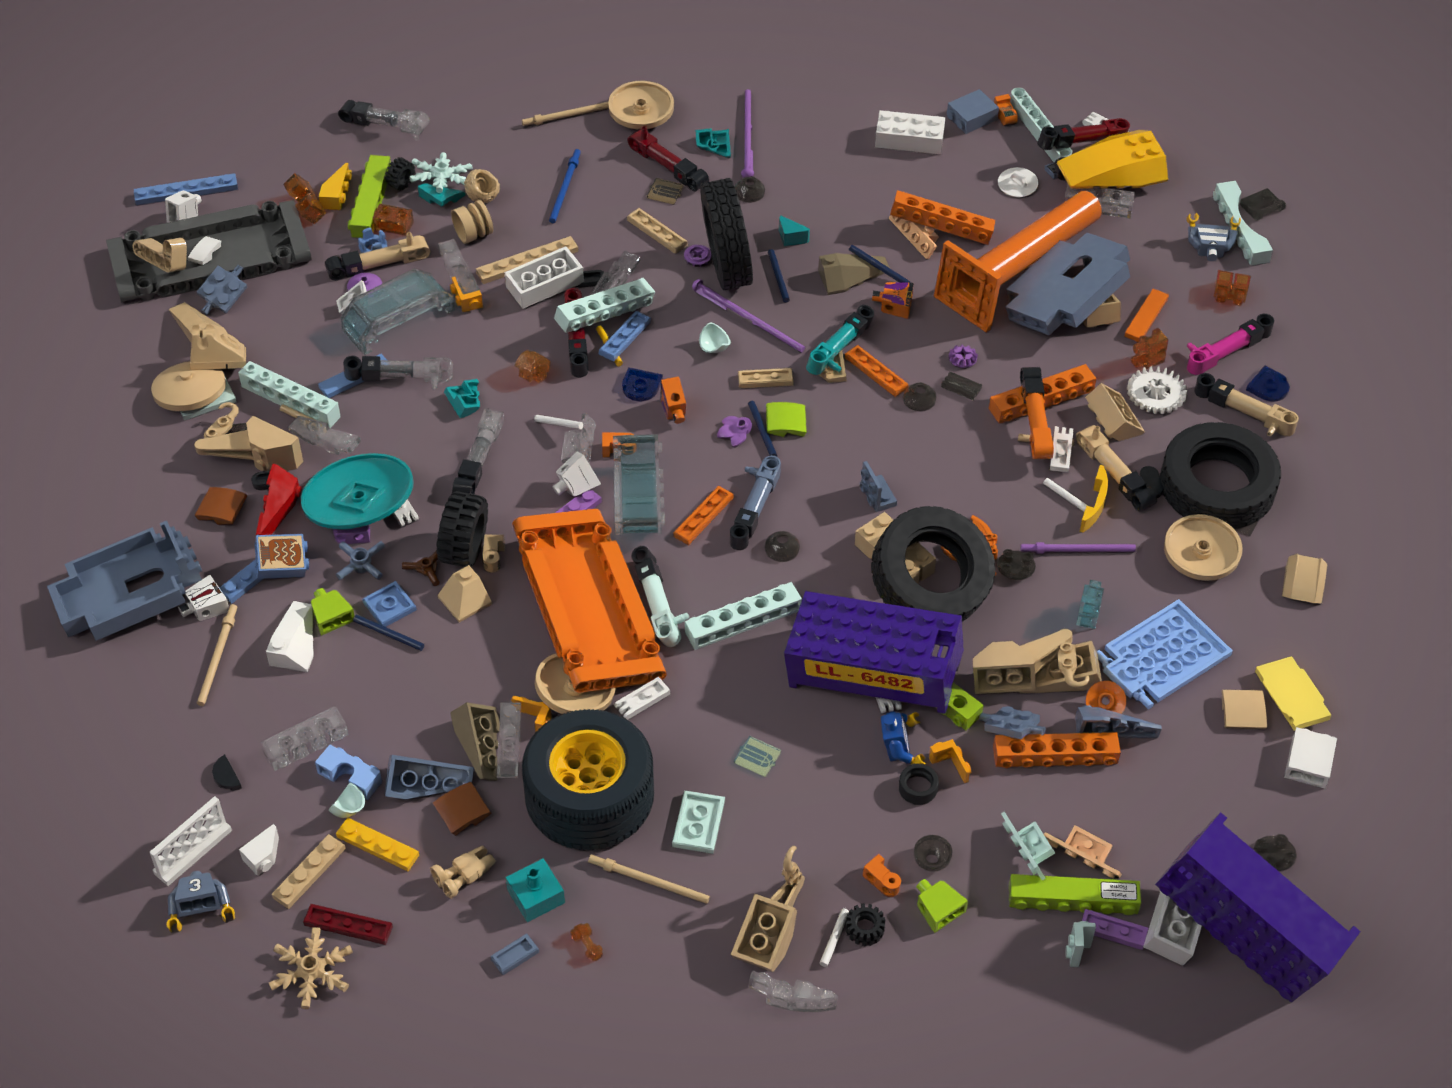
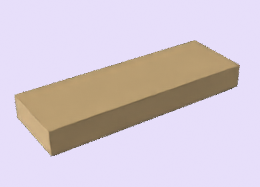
[738,368,793,388]

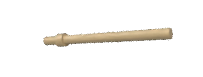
[522,102,609,126]
[197,604,238,706]
[588,854,710,904]

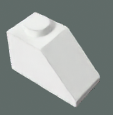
[239,824,279,876]

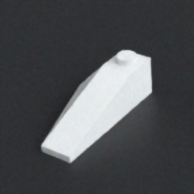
[266,601,314,672]

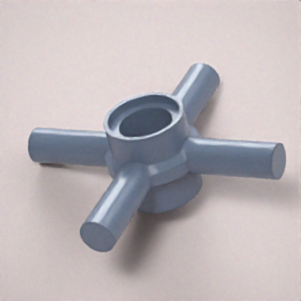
[336,541,385,580]

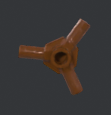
[402,551,440,586]

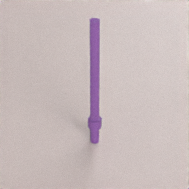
[1020,542,1136,554]

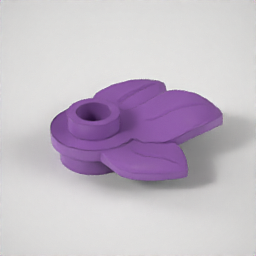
[717,416,752,447]

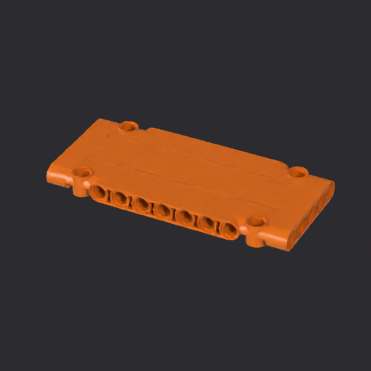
[512,509,667,693]

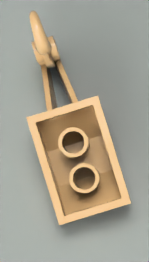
[195,402,303,471]
[973,629,1089,694]
[731,846,805,972]

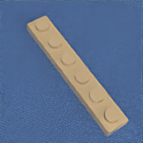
[476,236,578,284]

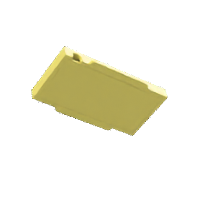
[1255,656,1331,731]

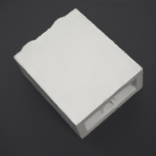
[1284,727,1337,789]

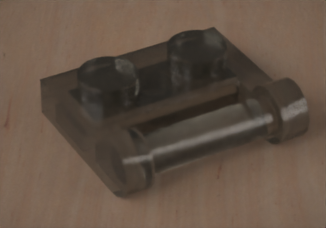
[1240,188,1286,221]

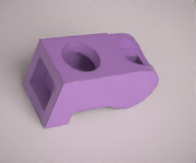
[333,525,370,544]

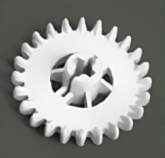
[1127,366,1187,414]

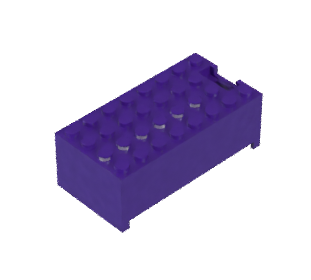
[1155,812,1361,1003]

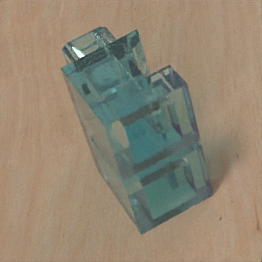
[1076,580,1104,629]

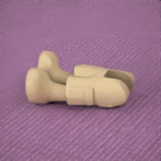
[430,846,496,899]

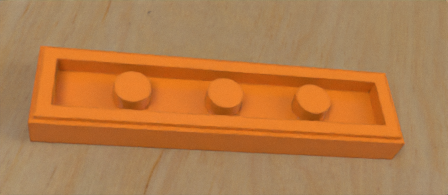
[1124,289,1169,343]
[845,345,908,397]
[673,486,734,546]

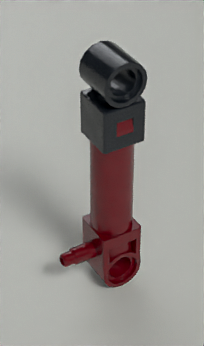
[1037,118,1130,150]
[627,126,709,192]
[564,288,589,378]

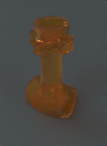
[571,923,603,961]

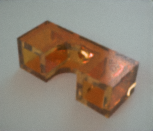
[283,173,326,225]

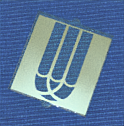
[734,736,781,777]

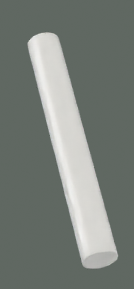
[534,415,583,429]
[1043,478,1088,512]
[819,908,849,967]

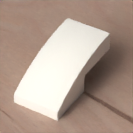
[188,236,221,265]

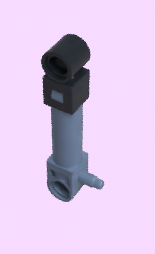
[730,456,781,550]

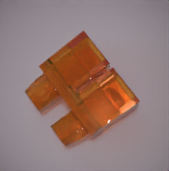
[1213,270,1251,306]
[1131,328,1169,369]

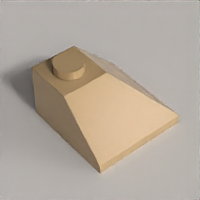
[438,565,492,623]

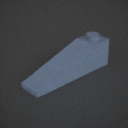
[1075,705,1162,738]

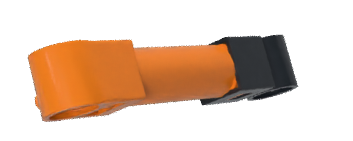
[1020,367,1054,459]

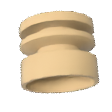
[451,200,493,244]

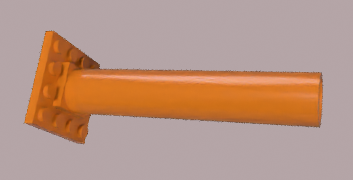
[934,191,1102,333]

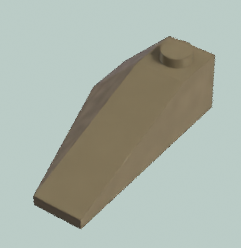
[818,253,889,295]
[450,702,500,781]

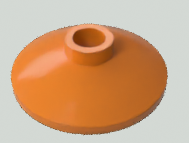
[1086,681,1127,714]

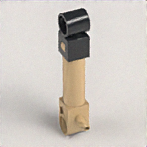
[325,232,430,281]
[1194,373,1299,436]
[1076,425,1157,511]

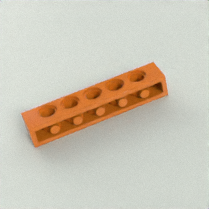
[890,190,995,245]
[989,364,1097,424]
[993,732,1121,768]

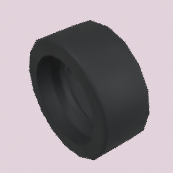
[899,764,939,805]

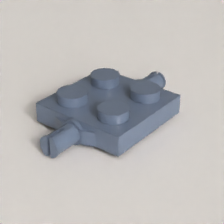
[197,265,247,315]
[979,706,1046,739]

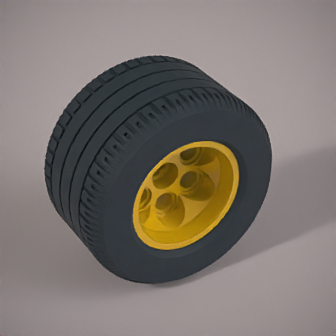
[522,709,654,850]

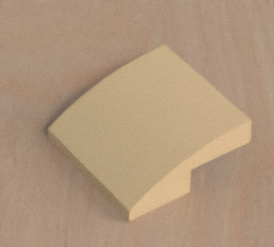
[1222,690,1267,729]

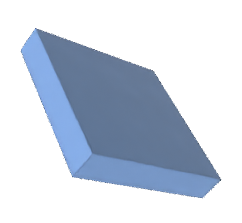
[362,581,417,627]

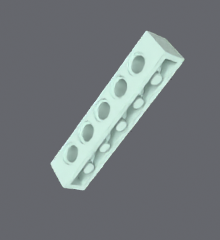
[554,278,655,333]
[238,361,341,429]
[685,582,802,650]

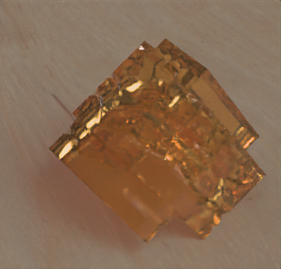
[515,349,550,383]

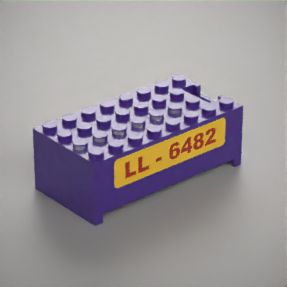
[784,591,964,714]

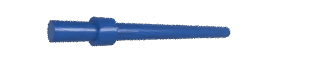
[549,149,581,223]

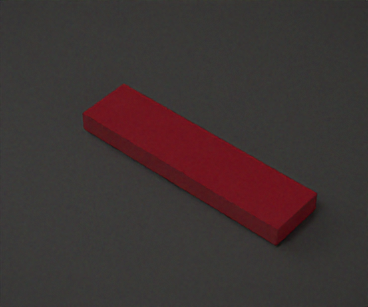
[303,904,393,945]

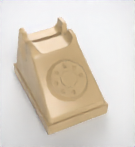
[190,324,246,370]

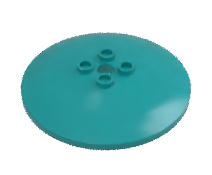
[301,453,414,529]

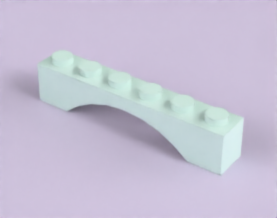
[1213,181,1273,266]

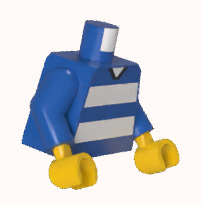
[881,711,926,765]

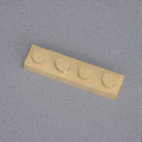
[272,834,346,909]

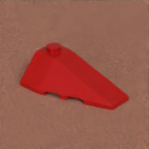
[256,464,302,535]

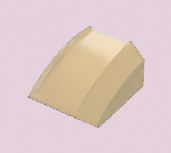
[1282,554,1327,604]

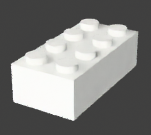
[875,110,945,154]
[504,246,584,309]
[1143,891,1202,966]

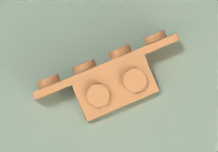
[889,215,939,259]
[1044,825,1122,879]

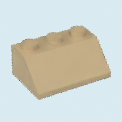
[1085,383,1145,441]

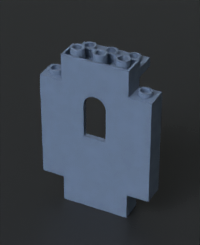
[1006,233,1130,335]
[47,520,202,641]

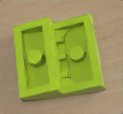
[766,402,807,437]

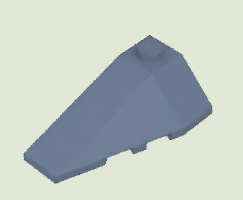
[385,755,474,799]

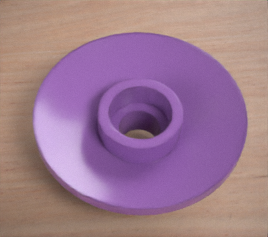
[347,273,382,299]

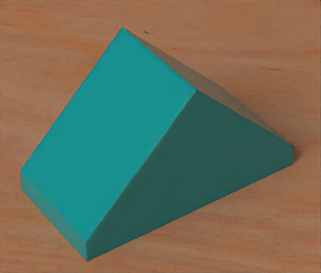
[779,216,810,246]

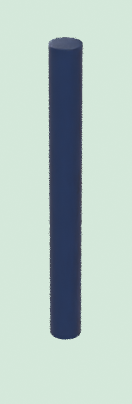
[849,244,910,283]
[768,249,790,303]
[748,401,777,457]
[353,614,424,651]

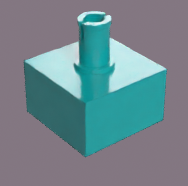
[506,858,565,923]

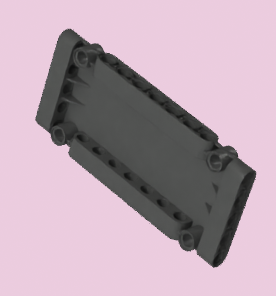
[106,199,312,302]

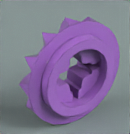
[684,245,711,267]
[949,344,978,368]

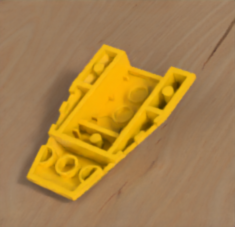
[1057,130,1168,189]

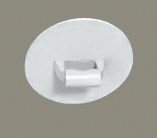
[998,167,1038,197]

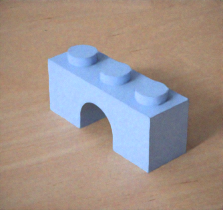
[315,745,382,801]

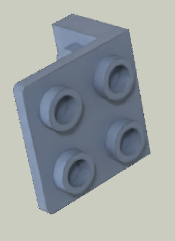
[859,461,897,512]

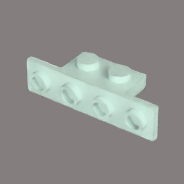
[1001,812,1055,880]

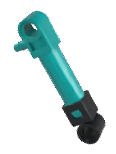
[806,305,874,375]

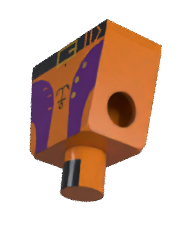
[872,282,914,319]
[660,376,686,424]

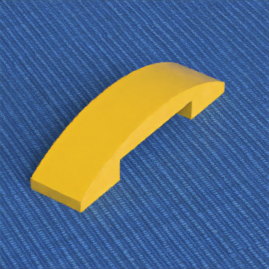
[1080,465,1108,532]

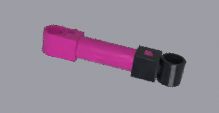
[1187,314,1274,375]

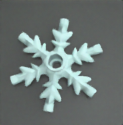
[410,152,473,193]

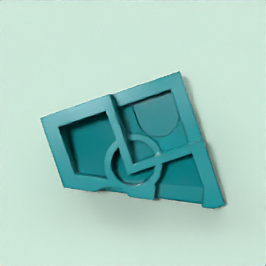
[695,128,731,158]
[418,183,466,207]
[444,379,480,418]

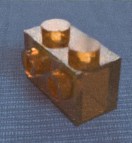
[373,204,414,236]

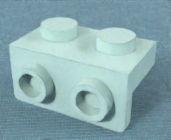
[1065,921,1096,967]

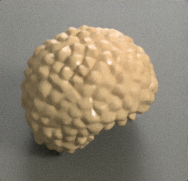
[464,169,500,203]

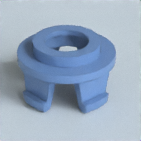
[358,228,387,253]

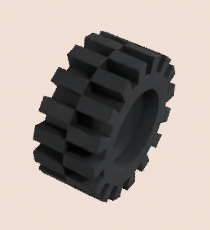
[385,157,415,191]
[846,903,885,946]

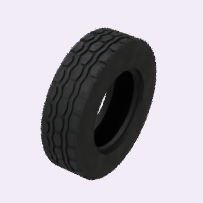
[700,178,753,291]
[1160,422,1281,529]
[871,506,995,622]

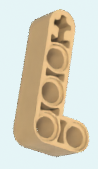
[133,238,187,273]

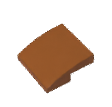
[195,487,247,525]
[433,782,492,836]

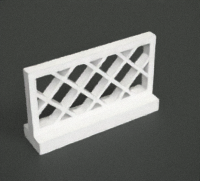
[150,796,232,886]

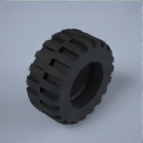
[436,491,488,567]

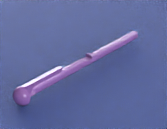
[741,89,754,180]
[692,279,805,353]

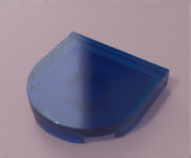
[1246,365,1290,401]
[622,367,663,401]

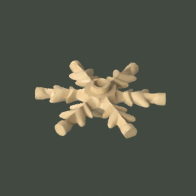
[269,928,353,1009]

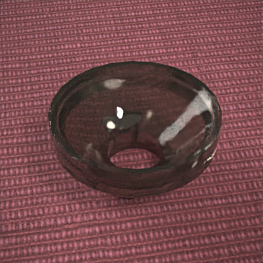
[735,176,765,203]
[903,382,936,411]
[765,531,800,562]
[914,835,953,871]

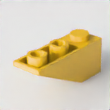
[319,163,352,210]

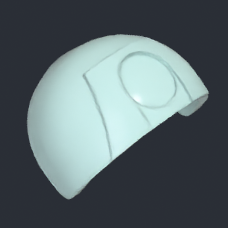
[699,322,731,353]
[329,783,365,818]

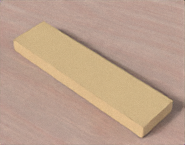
[627,208,688,254]

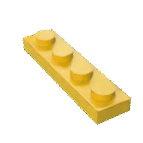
[336,818,419,871]

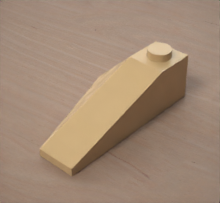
[169,302,228,343]

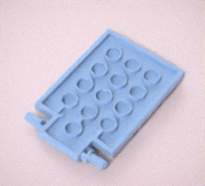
[1097,599,1233,709]

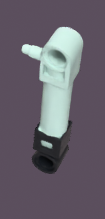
[631,546,689,647]

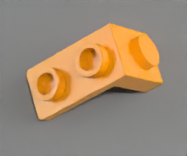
[450,277,483,312]
[511,696,552,732]
[929,739,971,783]

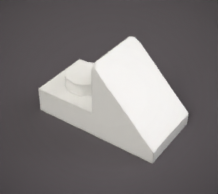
[336,280,367,316]

